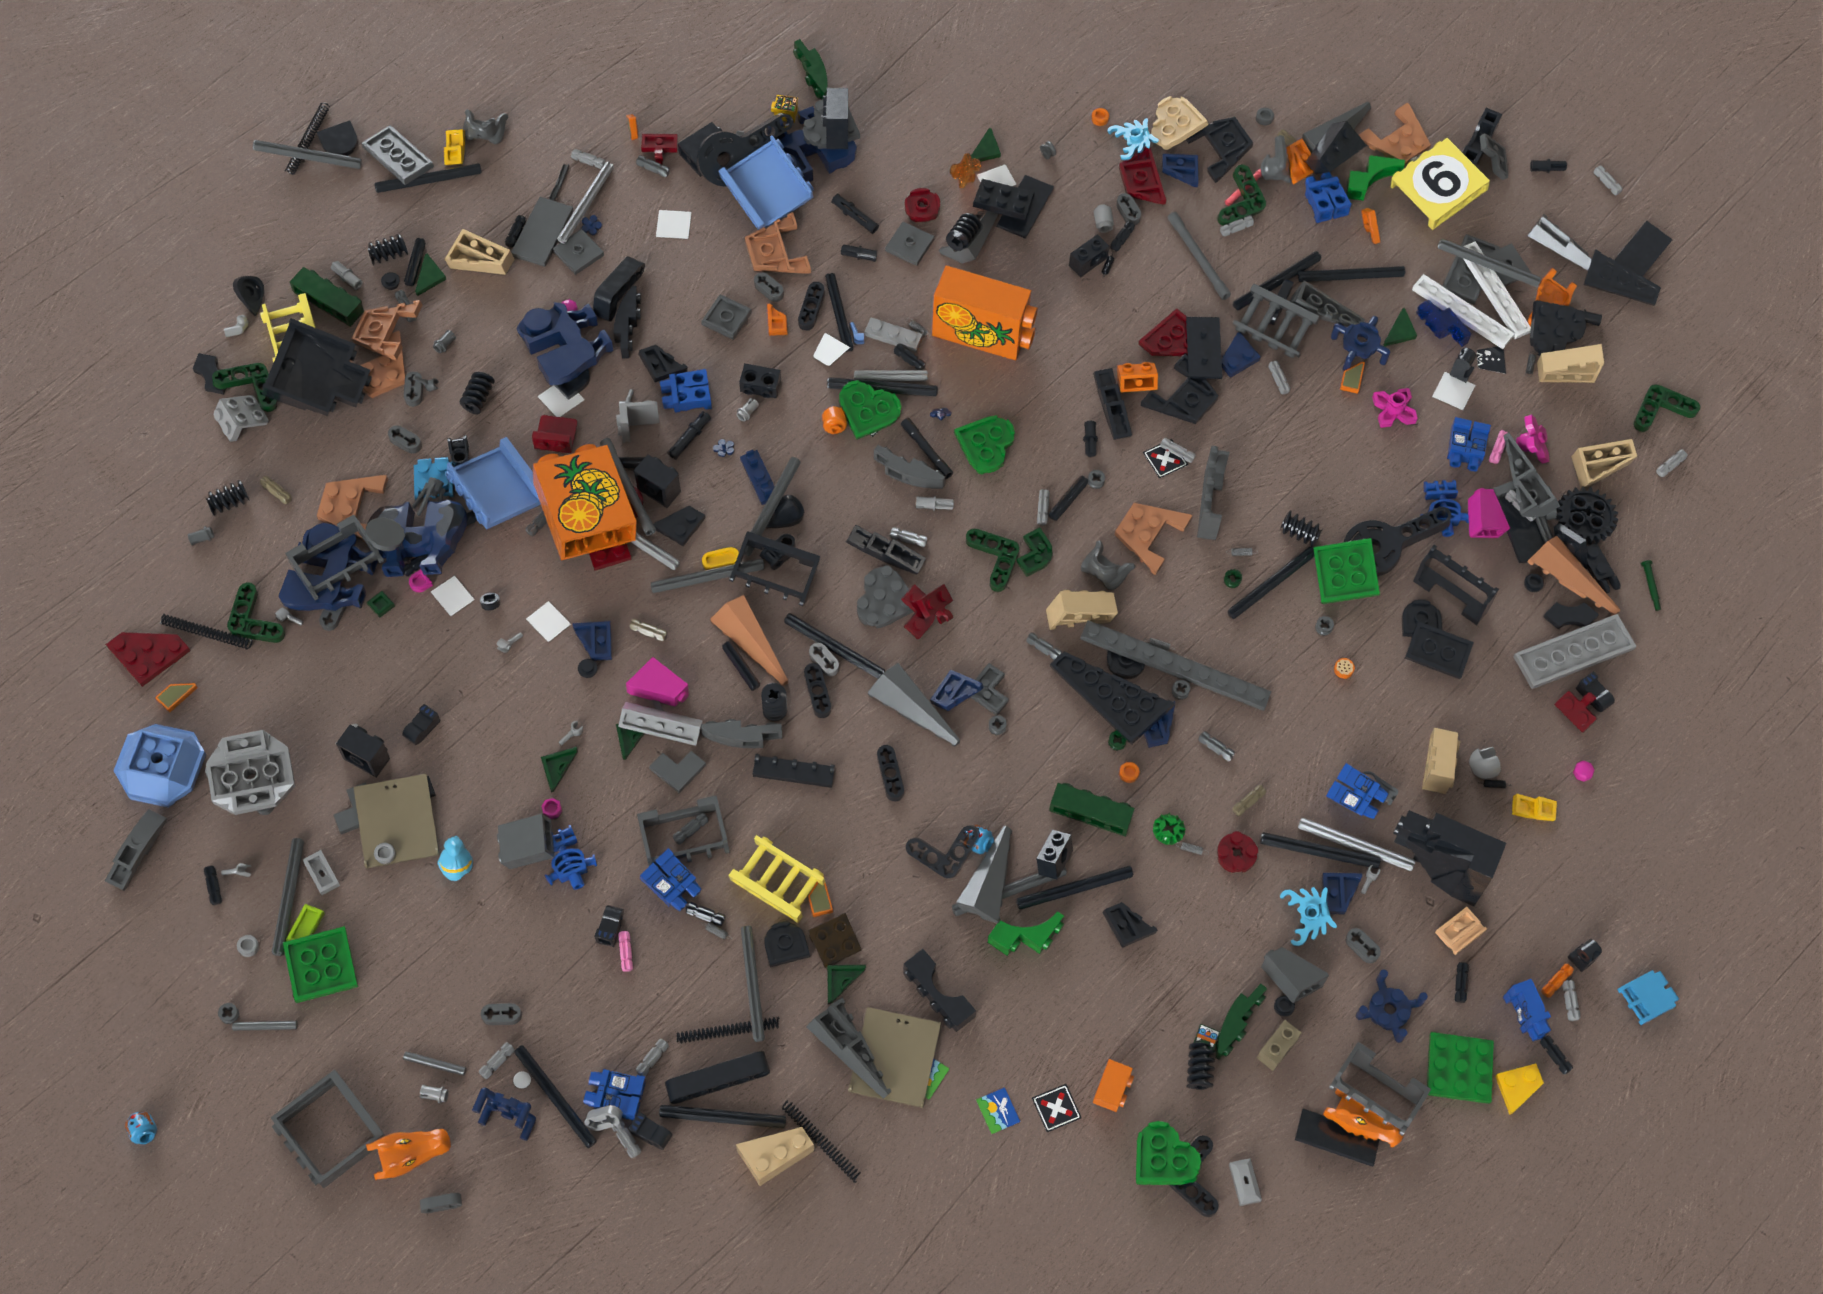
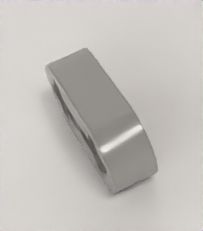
[809,643,839,677]
[584,1105,623,1131]

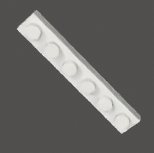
[1463,241,1531,339]
[1412,274,1515,349]

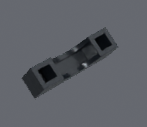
[1462,107,1502,167]
[903,949,976,1032]

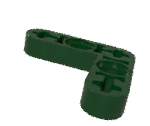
[1217,164,1266,226]
[212,363,277,412]
[1633,384,1700,432]
[966,529,1019,592]
[227,582,285,643]

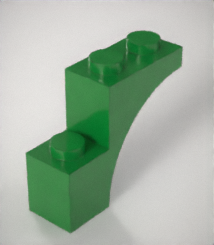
[1346,156,1405,201]
[987,911,1065,956]

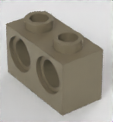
[1257,1020,1302,1071]

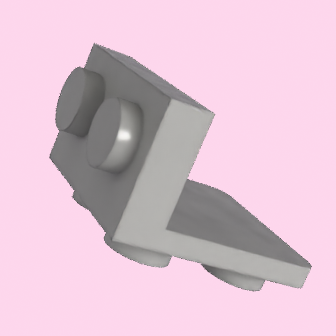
[214,395,269,442]
[616,400,659,443]

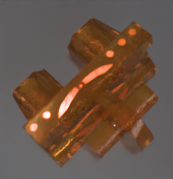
[949,153,981,188]

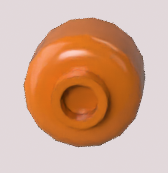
[822,406,847,434]

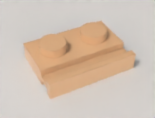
[1435,907,1487,955]

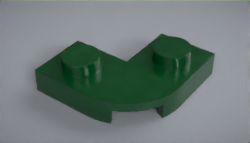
[1017,527,1052,577]

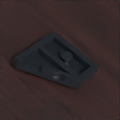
[638,345,688,382]
[653,506,705,547]
[1554,523,1588,569]
[1103,902,1158,948]

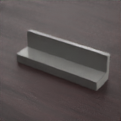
[618,702,703,746]

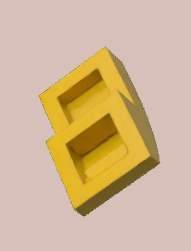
[444,129,465,165]
[1512,794,1557,821]

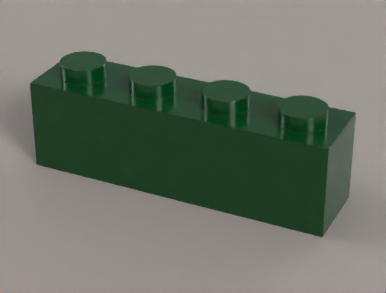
[290,267,364,327]
[1049,783,1135,837]

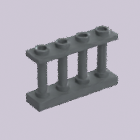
[1233,283,1320,359]

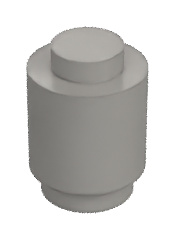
[1093,204,1114,233]

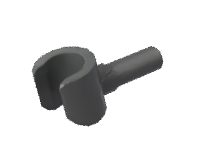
[413,375,439,392]

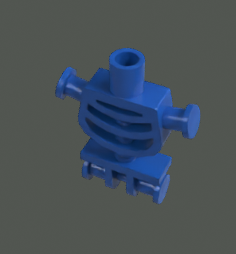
[1420,480,1469,537]
[544,825,597,890]

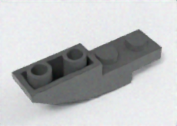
[874,445,945,489]
[701,719,783,748]
[105,809,167,891]

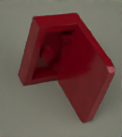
[532,415,578,453]

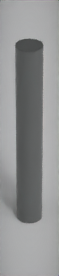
[232,1021,298,1031]
[403,1051,467,1076]

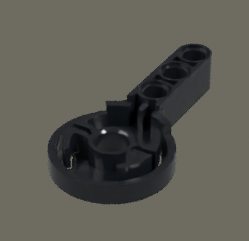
[697,113,793,187]
[1344,507,1451,576]

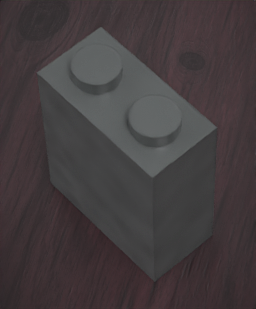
[497,814,554,869]

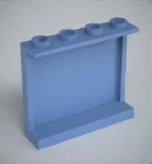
[718,135,814,230]
[445,437,541,530]

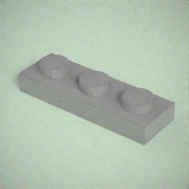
[864,317,922,352]

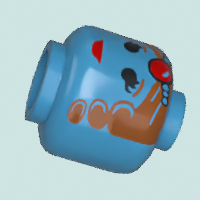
[964,825,994,854]
[125,1112,157,1144]

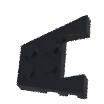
[1186,117,1253,183]
[1141,354,1219,424]

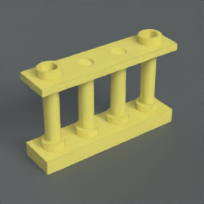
[260,293,316,363]
[729,835,826,923]

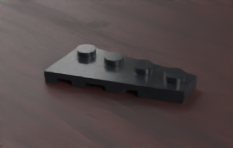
[1583,249,1661,306]

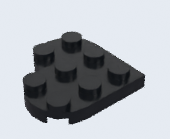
[1530,300,1586,356]

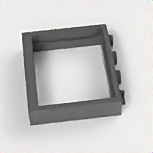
[271,1069,385,1188]

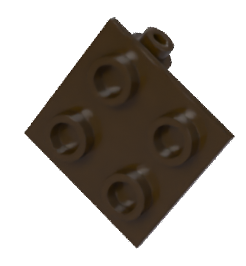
[808,913,862,968]

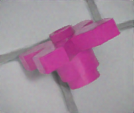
[1372,388,1418,428]
[1516,414,1550,464]

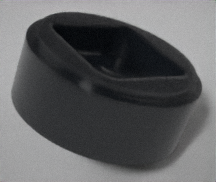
[480,593,500,611]

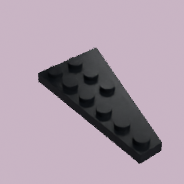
[1050,651,1175,745]

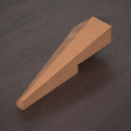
[1528,536,1621,616]
[710,595,788,686]

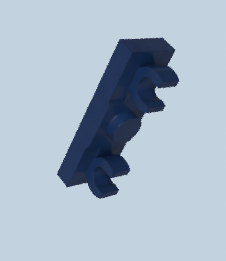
[740,450,775,505]

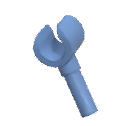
[850,322,864,344]

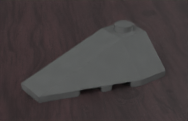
[1290,281,1365,327]

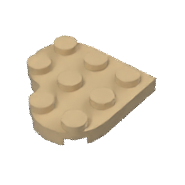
[1151,96,1208,150]

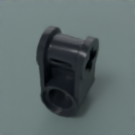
[447,435,470,467]
[760,534,796,570]

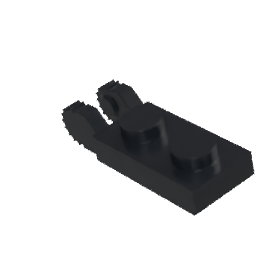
[1587,543,1621,593]

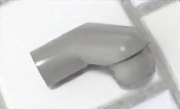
[224,315,249,337]

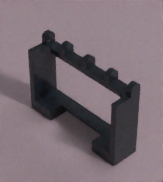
[729,531,820,606]
[1413,545,1499,625]

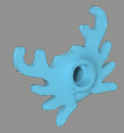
[1107,118,1159,160]
[1280,887,1337,946]

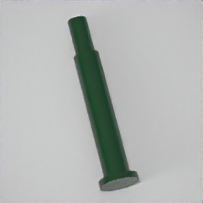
[1641,560,1661,611]

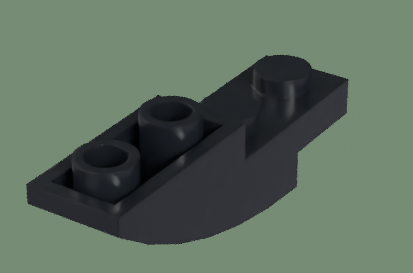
[613,286,641,359]

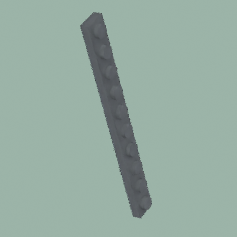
[1080,620,1271,711]

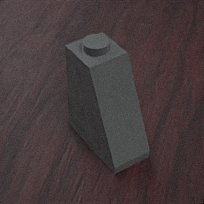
[1261,947,1329,1003]

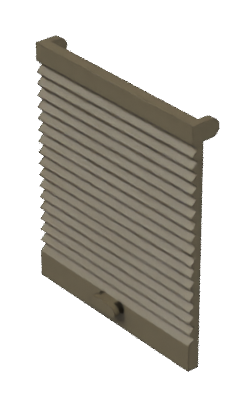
[354,774,439,869]
[848,1007,941,1108]

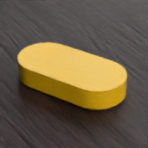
[702,547,739,570]

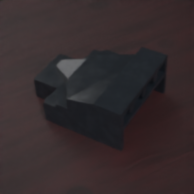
[262,318,372,416]
[1393,810,1507,906]

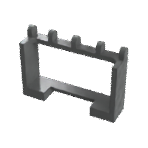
[1197,446,1229,540]
[285,515,384,601]
[637,796,730,866]
[1329,1042,1431,1136]

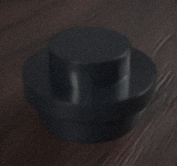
[381,272,400,290]
[1524,573,1544,592]
[578,659,598,678]
[1274,996,1295,1017]

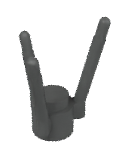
[412,477,446,516]

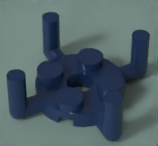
[1331,316,1390,371]
[1356,969,1428,1043]
[472,1087,536,1141]

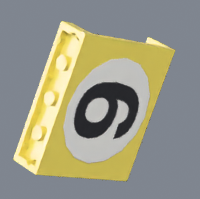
[1391,138,1490,230]

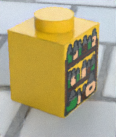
[771,95,798,123]

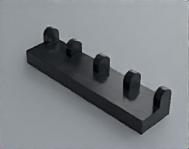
[753,754,835,788]

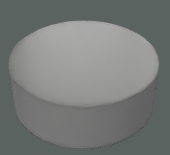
[374,843,396,864]
[237,935,259,957]

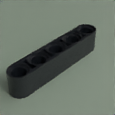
[665,1051,770,1104]

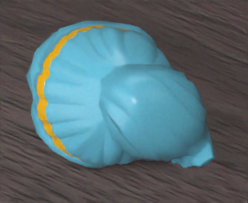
[438,836,473,881]

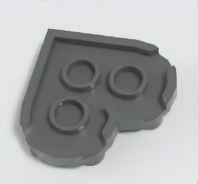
[803,100,860,149]
[857,565,914,628]

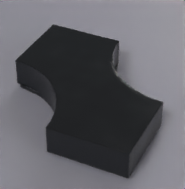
[192,353,230,395]
[1543,602,1599,629]

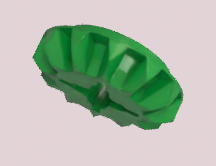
[1153,813,1186,845]

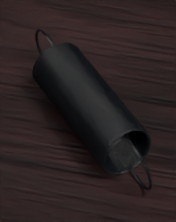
[1101,253,1114,278]
[1478,779,1512,788]

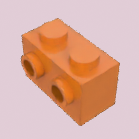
[1117,362,1158,392]
[1093,1059,1134,1112]

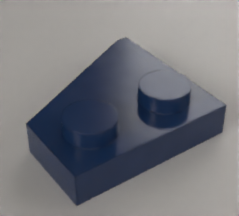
[1162,154,1198,187]
[1221,332,1261,378]
[930,669,983,711]
[1144,701,1175,748]
[1322,873,1362,915]

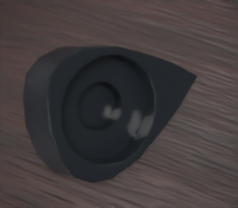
[233,276,264,316]
[766,495,805,528]

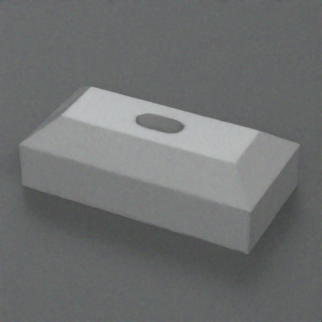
[303,850,340,895]
[1229,1158,1262,1206]

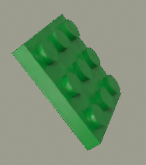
[1313,538,1380,604]
[283,926,358,1003]
[1427,1032,1494,1104]

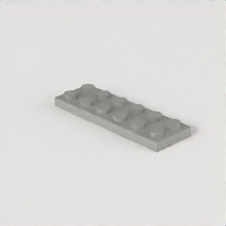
[1513,614,1636,689]

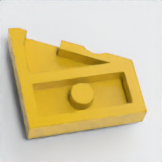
[1495,1063,1544,1115]

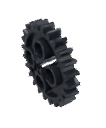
[1555,486,1618,545]

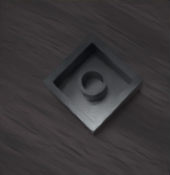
[634,454,681,508]
[336,724,390,778]

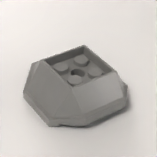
[206,730,295,815]

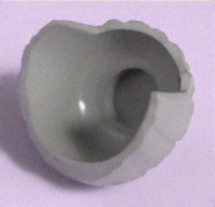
[1469,747,1501,779]

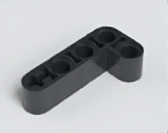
[593,256,645,322]

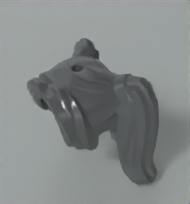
[463,109,508,144]
[1261,135,1292,183]
[1081,540,1136,590]

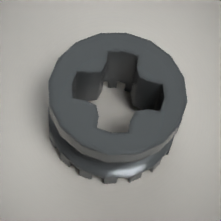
[1040,141,1056,159]
[1088,470,1105,489]
[1315,616,1334,636]
[1172,680,1190,700]
[989,715,1007,735]
[218,1003,239,1024]

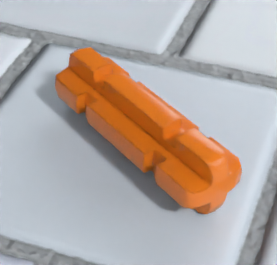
[1541,963,1574,998]

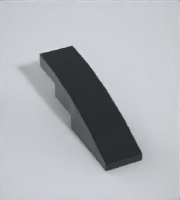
[1093,368,1132,440]
[846,525,926,575]

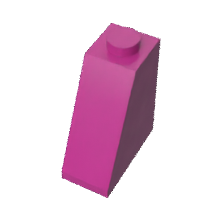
[1468,488,1510,538]
[626,657,689,707]

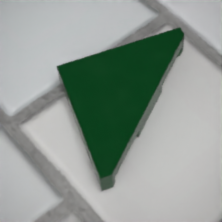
[969,128,1001,164]
[415,253,446,296]
[1383,308,1417,347]
[616,724,645,760]
[541,746,578,792]
[827,965,866,1004]

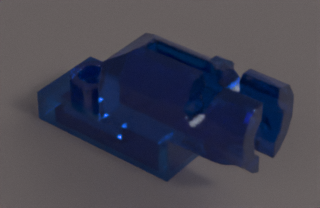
[1416,300,1471,347]

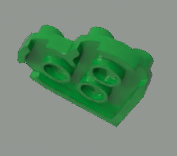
[839,380,901,440]
[954,415,1015,474]
[1136,1121,1202,1185]

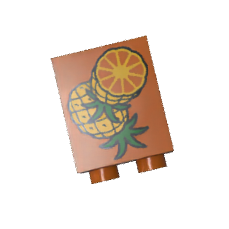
[932,265,1038,361]
[533,444,637,561]

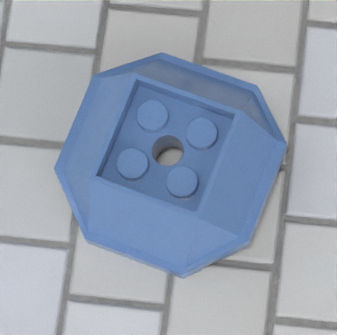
[114,724,206,808]

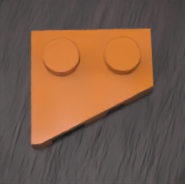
[1286,138,1314,185]

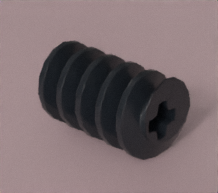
[946,213,981,251]
[367,234,408,265]
[459,372,495,415]
[206,480,250,516]
[1280,510,1323,547]
[761,683,787,721]
[1186,1042,1216,1090]

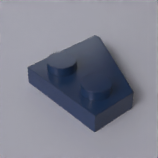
[572,621,612,661]

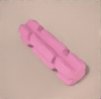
[1489,430,1508,464]
[618,931,633,972]

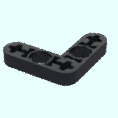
[906,825,980,878]
[1169,1135,1219,1217]

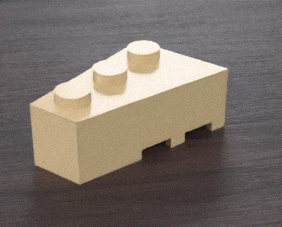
[445,229,515,275]
[1537,344,1604,383]
[1571,439,1637,489]
[1046,590,1118,630]
[1422,728,1460,794]
[736,1127,814,1186]

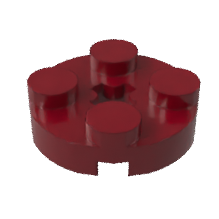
[904,188,940,222]
[1217,831,1258,873]

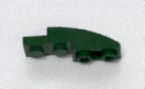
[793,39,828,100]
[1215,983,1267,1060]

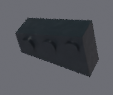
[823,88,848,149]
[1306,121,1367,174]

